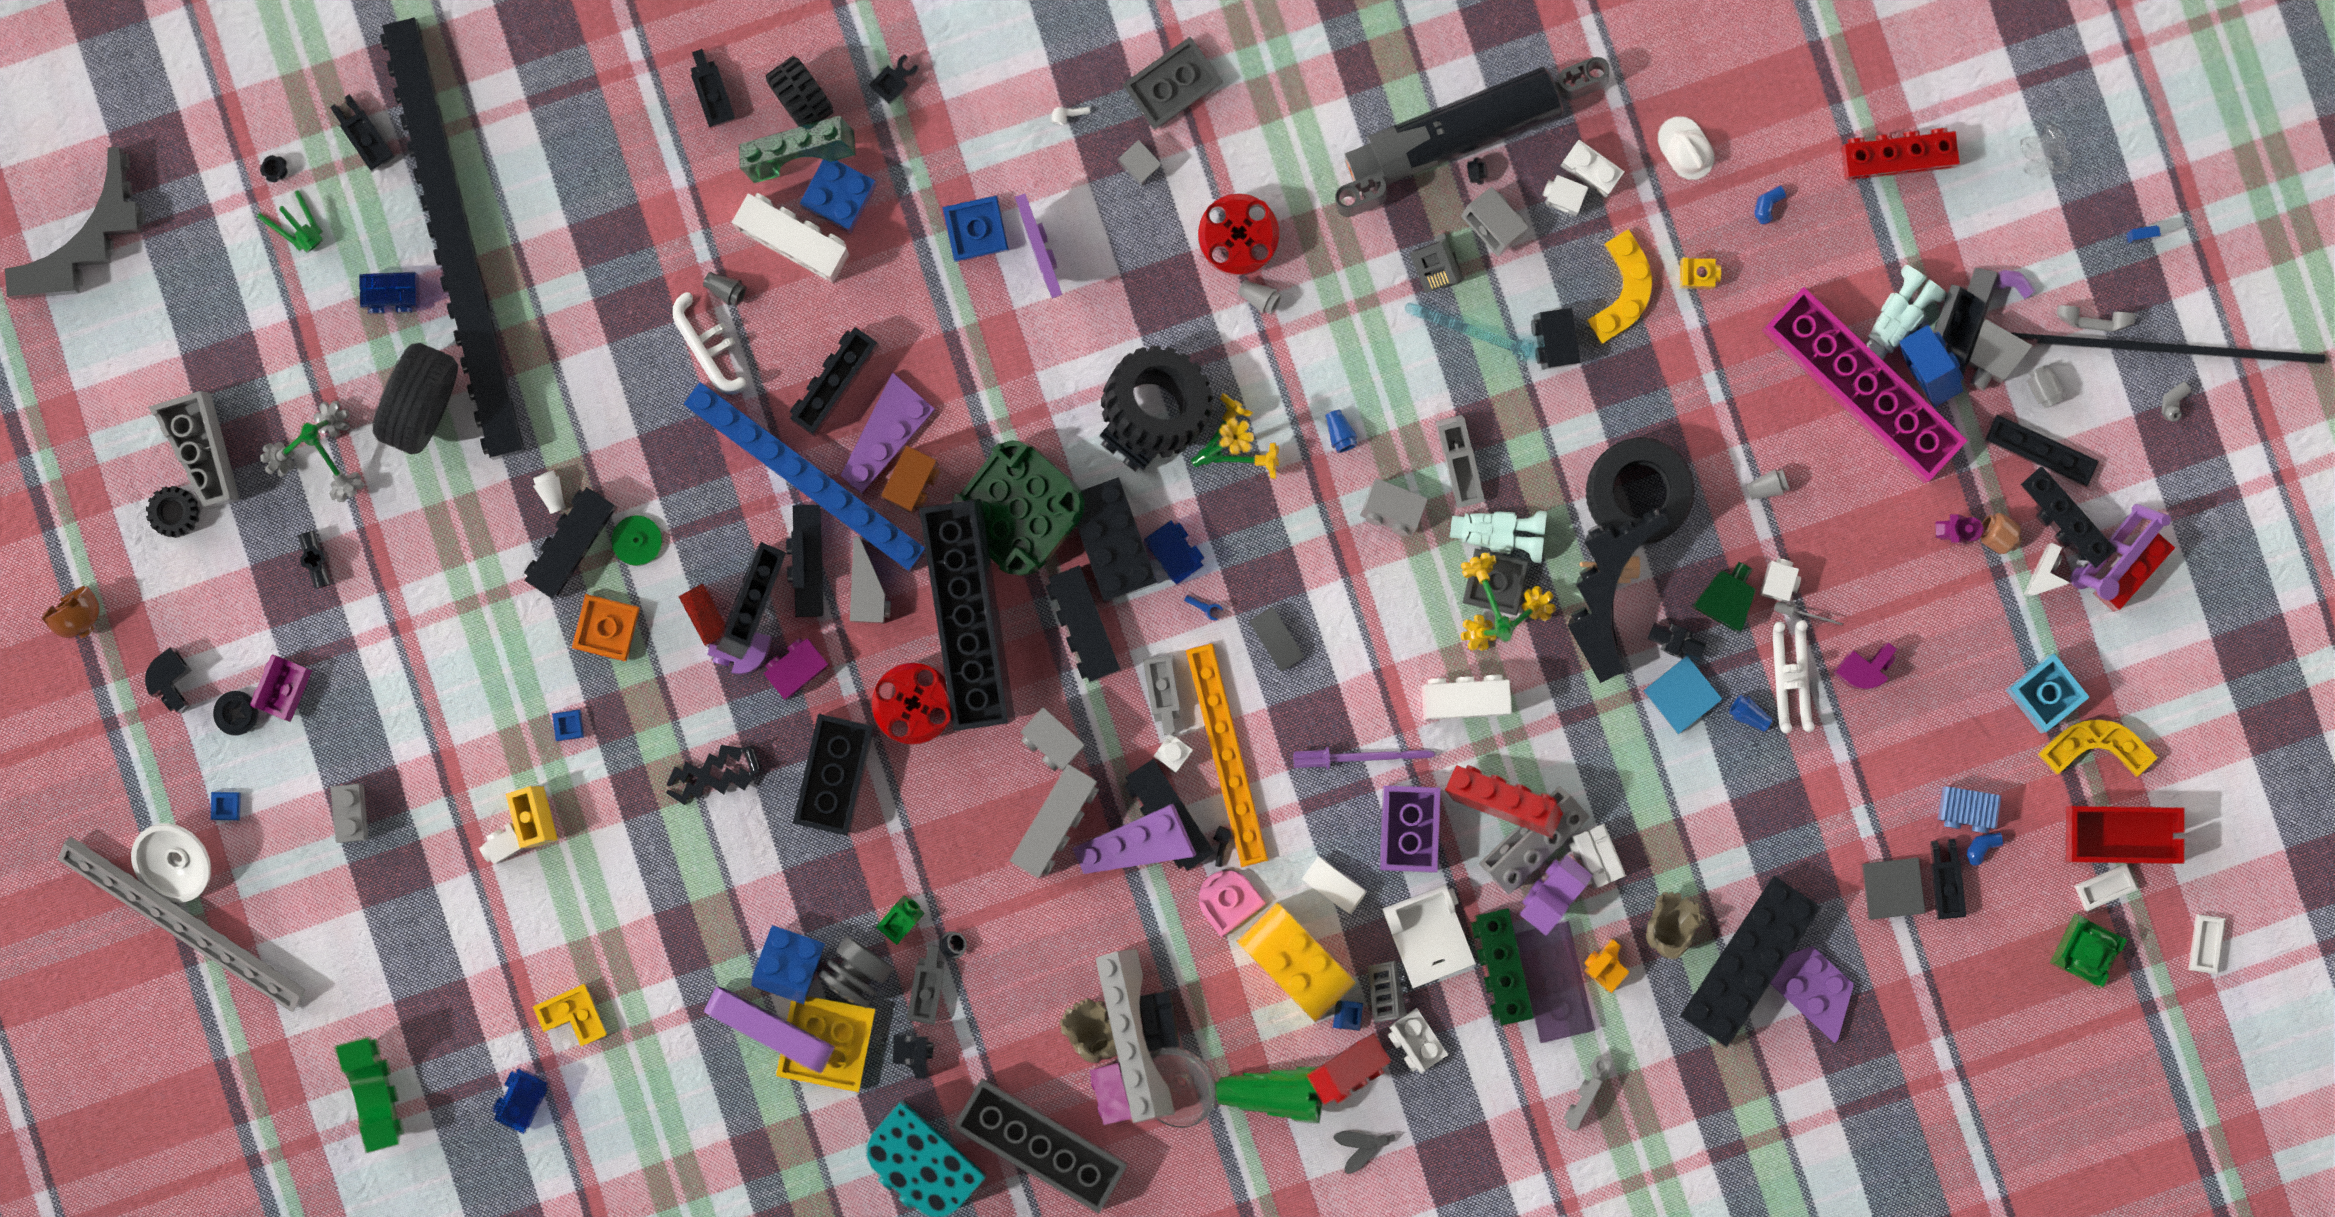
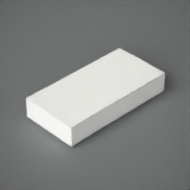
[2074,864,2138,911]
[2188,914,2226,974]

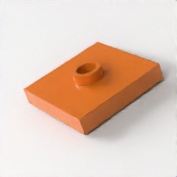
[572,594,641,662]

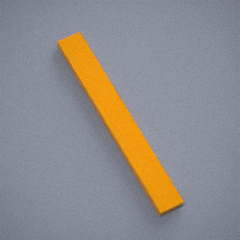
[1186,643,1268,867]

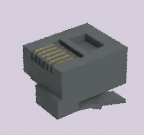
[1410,232,1464,294]

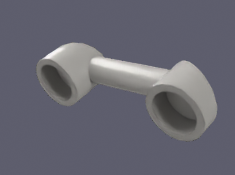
[2057,305,2136,332]

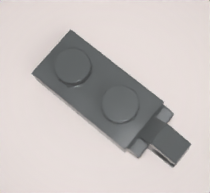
[907,944,944,1025]

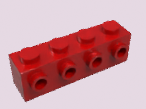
[1841,128,1960,181]
[1445,765,1564,838]

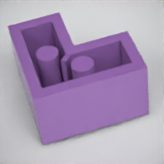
[1520,854,1593,936]

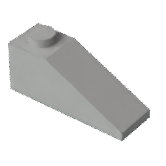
[850,537,891,624]

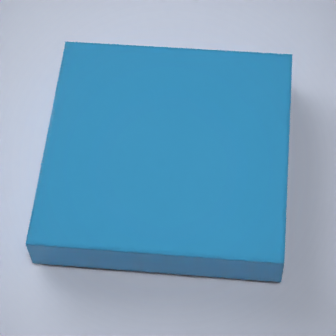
[1643,656,1722,734]

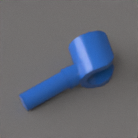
[1184,595,1223,621]

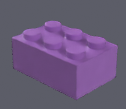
[1379,785,1440,872]

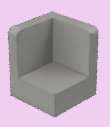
[1118,140,1160,186]

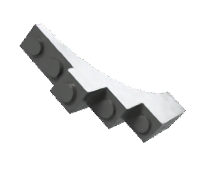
[5,147,146,300]

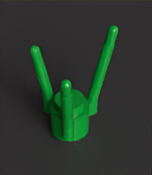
[257,190,324,253]

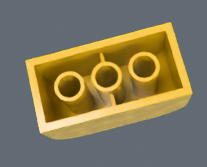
[1236,902,1356,1023]

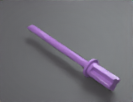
[1293,747,1435,770]

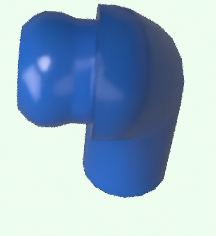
[1754,185,1786,225]
[1967,832,2003,866]

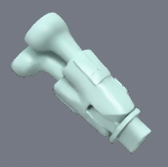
[1866,265,1948,360]
[1450,511,1547,563]

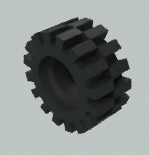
[146,486,200,538]

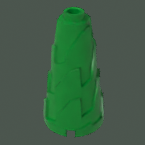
[1212,1066,1323,1124]

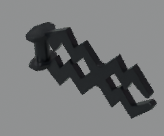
[666,745,764,805]

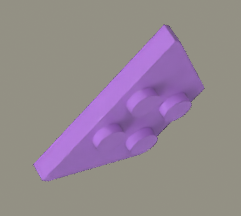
[1015,193,1063,299]
[1771,946,1854,1043]

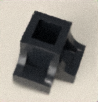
[893,1035,934,1079]

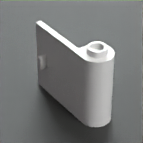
[1382,885,1476,989]

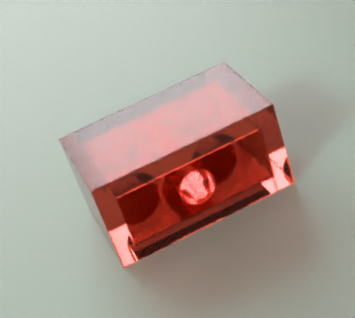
[678,583,726,647]

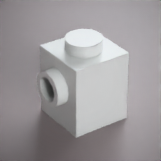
[1759,558,1801,603]

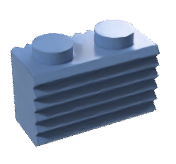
[1938,787,2002,834]

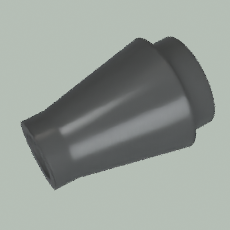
[703,272,747,306]

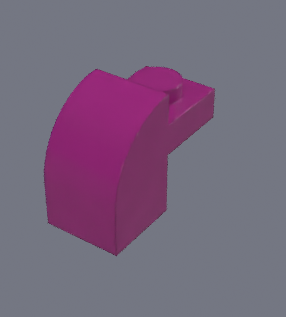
[1833,642,1897,690]

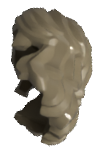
[1646,892,1705,959]
[1059,998,1117,1063]

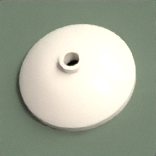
[131,823,211,903]

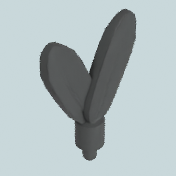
[1334,1131,1395,1174]

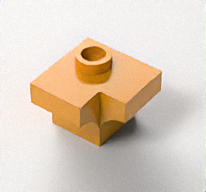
[1584,939,1629,993]

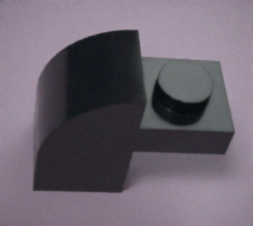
[145,647,192,713]

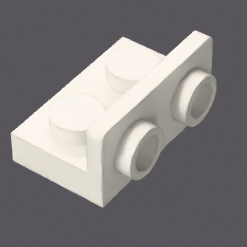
[1388,1008,1448,1074]

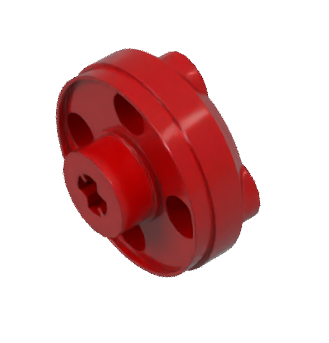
[1198,194,1279,276]
[872,663,952,745]

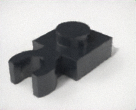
[869,54,919,106]

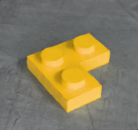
[532,984,608,1047]

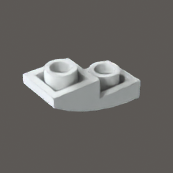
[1302,856,1367,914]

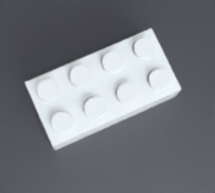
[731,193,849,283]

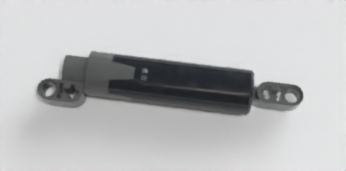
[1335,57,1610,217]

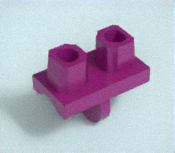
[1935,514,1984,545]

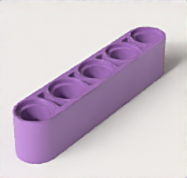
[704,986,835,1073]

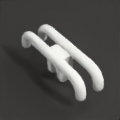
[673,292,746,395]
[1773,620,1815,734]

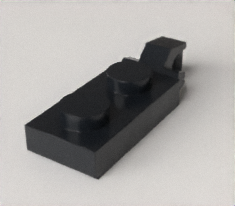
[690,49,736,128]

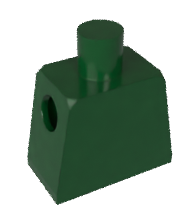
[1691,562,1756,633]

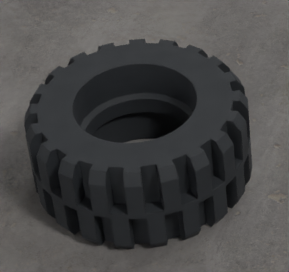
[1101,346,1213,458]

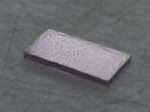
[1515,921,1595,1044]

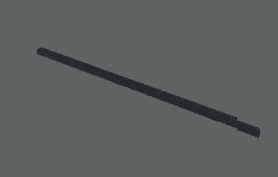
[2011,333,2325,364]

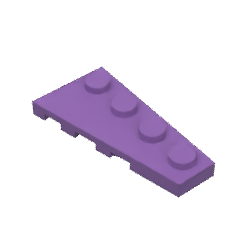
[841,373,935,494]

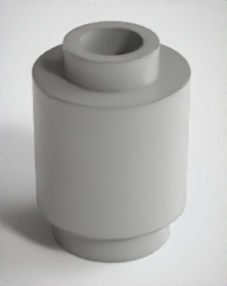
[2027,366,2064,409]

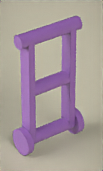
[2070,504,2171,600]

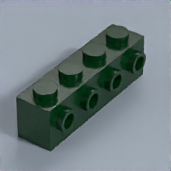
[1471,908,1534,1026]

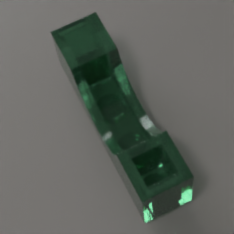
[738,115,856,183]

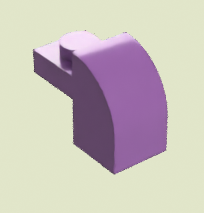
[707,633,772,675]

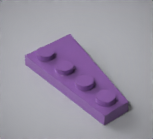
[1072,804,1196,874]

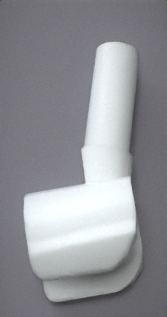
[1051,107,1090,125]

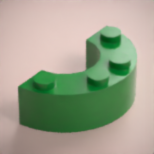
[334,1036,404,1153]

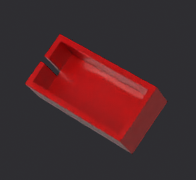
[2065,806,2185,864]

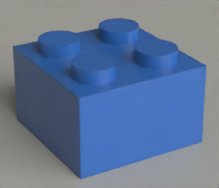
[799,154,877,234]
[1899,325,1964,408]
[751,925,825,1004]

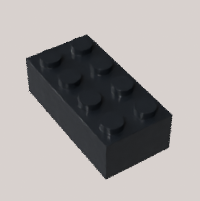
[1076,477,1157,603]
[792,714,875,836]

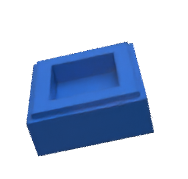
[2127,225,2161,243]
[552,710,585,741]
[210,792,241,821]
[1333,1000,1363,1031]

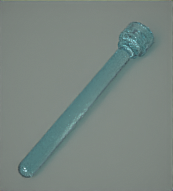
[1404,303,1534,363]

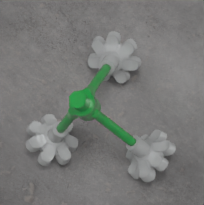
[260,401,365,502]

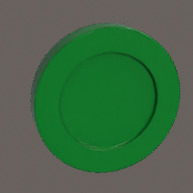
[611,515,662,566]

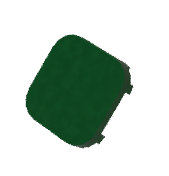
[952,440,1085,576]

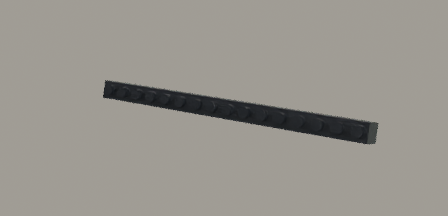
[380,17,526,460]

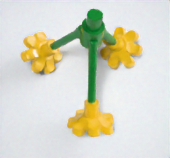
[1191,393,1279,479]
[1460,553,1556,651]

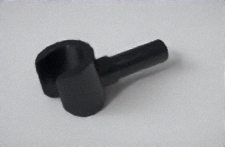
[1213,826,1231,867]

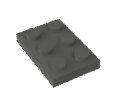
[1122,36,1223,131]

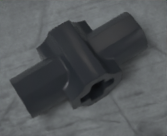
[298,530,332,589]
[1647,622,1706,661]

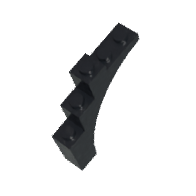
[1568,507,1672,683]

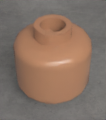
[1981,513,2022,555]

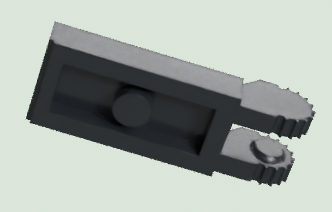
[330,94,395,173]
[1930,839,1966,920]

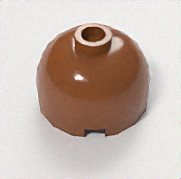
[41,586,100,638]

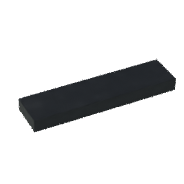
[1984,415,2099,487]

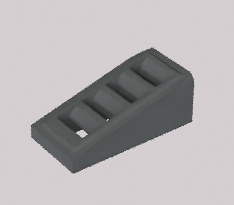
[1368,961,1407,1023]

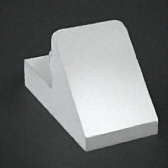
[2023,543,2070,597]

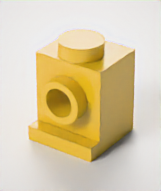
[1680,258,1721,289]

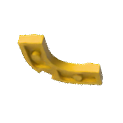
[1587,229,1652,345]
[2037,720,2158,777]

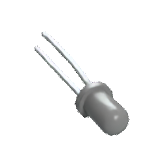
[1774,602,1842,625]

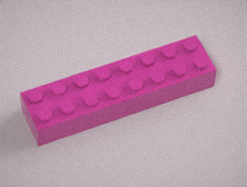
[1761,287,1968,484]

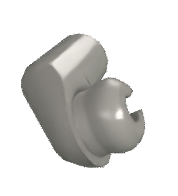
[2162,381,2192,422]

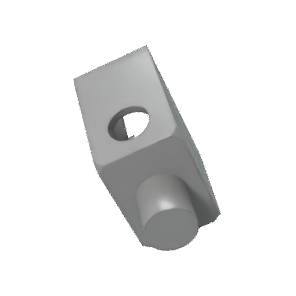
[1968,319,2032,391]

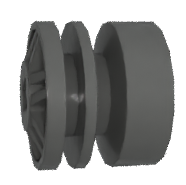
[819,935,894,1008]

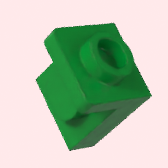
[876,895,924,945]

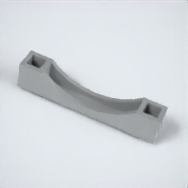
[1095,949,1175,1123]

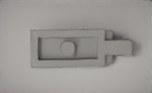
[1143,655,1180,735]
[1563,1056,1613,1131]

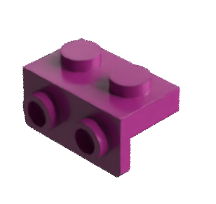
[250,654,313,722]

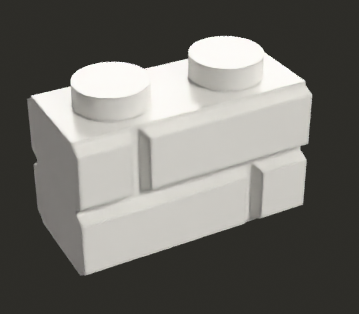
[1561,140,1625,198]
[1569,824,1626,889]

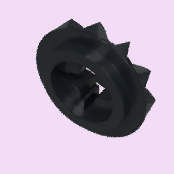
[213,691,259,736]

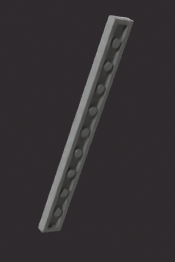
[58,837,306,1012]

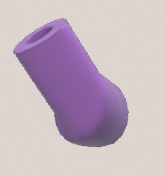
[1996,270,2036,299]

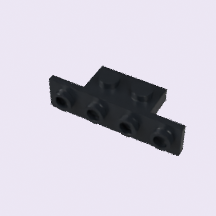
[1934,267,2000,376]
[2020,467,2116,568]
[786,505,824,618]

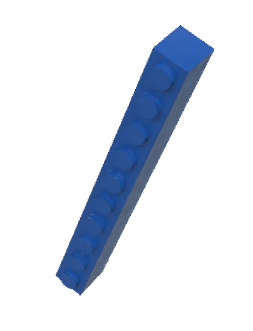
[683,382,926,572]

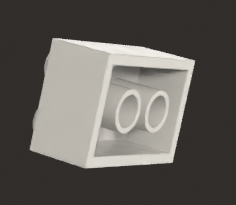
[1422,675,1512,720]

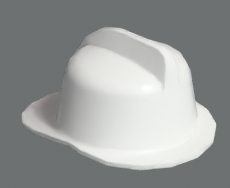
[1658,117,1714,180]

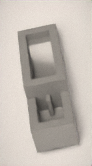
[1435,415,1485,508]

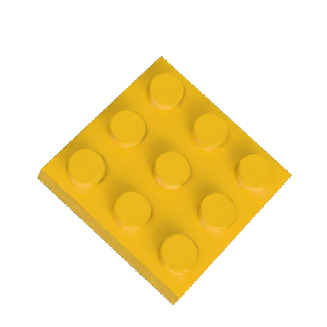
[776,996,876,1093]

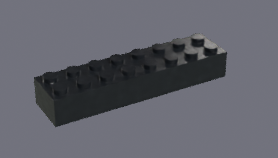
[919,498,1015,731]

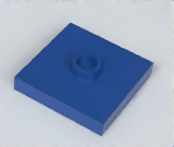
[942,195,1009,262]

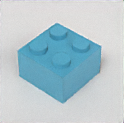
[2005,654,2090,733]

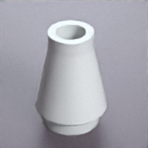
[533,470,566,514]

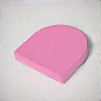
[1199,870,1266,938]

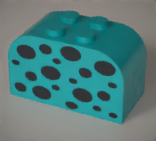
[866,1100,987,1217]

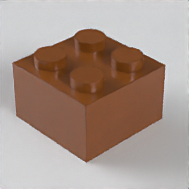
[881,445,941,515]

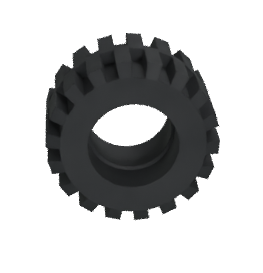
[766,56,834,132]

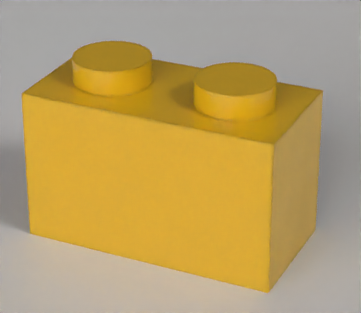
[506,786,558,848]

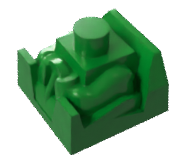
[2050,913,2127,989]

